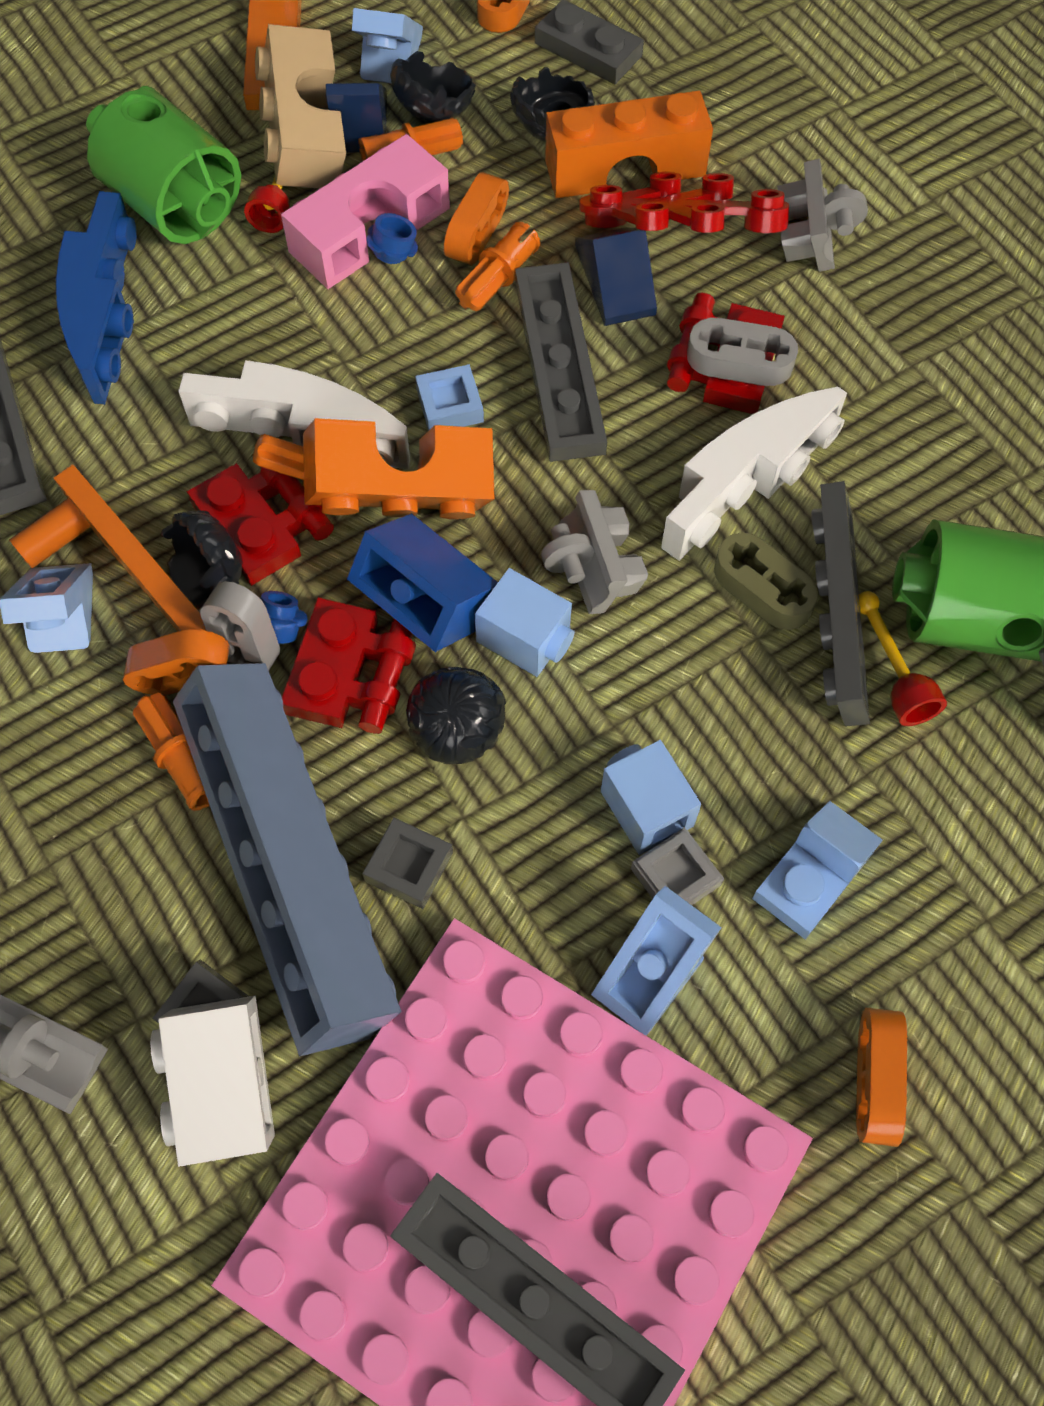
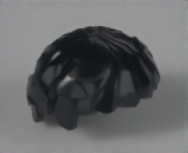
[390,51,476,123]
[510,67,595,142]
[161,511,243,610]
[406,667,506,764]

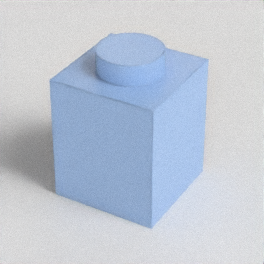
[475,568,575,677]
[601,740,701,855]

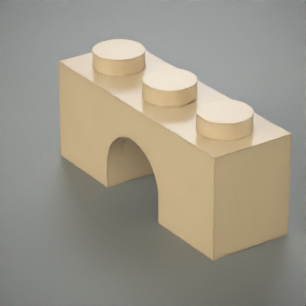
[255,24,346,189]

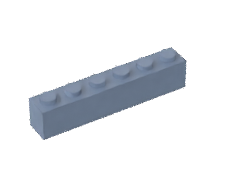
[173,663,402,1057]

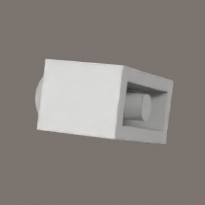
[150,996,275,1167]

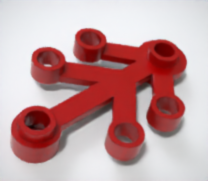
[579,172,789,233]

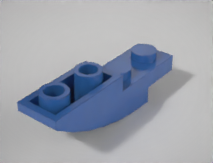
[56,191,137,405]

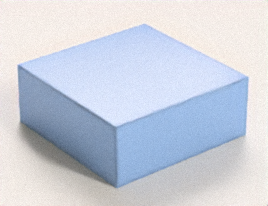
[415,364,484,431]

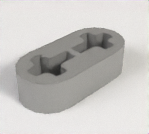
[687,318,798,386]
[200,581,280,671]

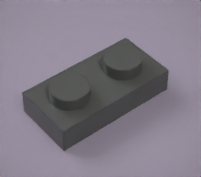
[535,0,644,85]

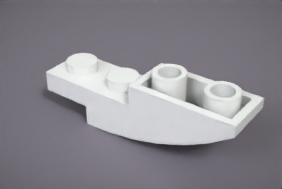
[178,360,410,469]
[661,387,847,561]

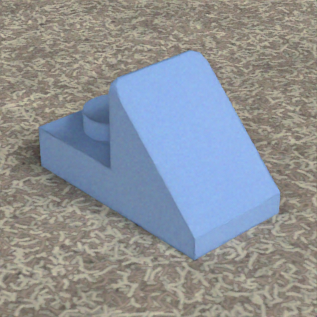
[352,8,423,83]
[0,563,93,653]
[752,801,883,940]
[591,886,722,1036]

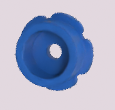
[366,213,418,264]
[260,591,308,644]

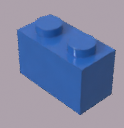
[347,513,498,652]

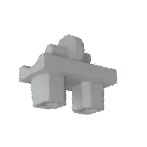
[777,158,868,272]
[541,490,648,614]
[0,995,108,1115]

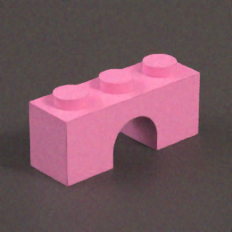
[281,134,450,289]

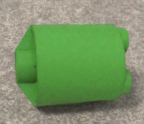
[86,86,242,244]
[892,519,1044,662]

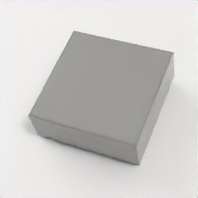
[631,827,724,905]

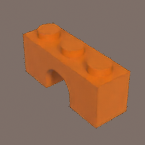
[545,90,713,198]
[303,418,495,519]

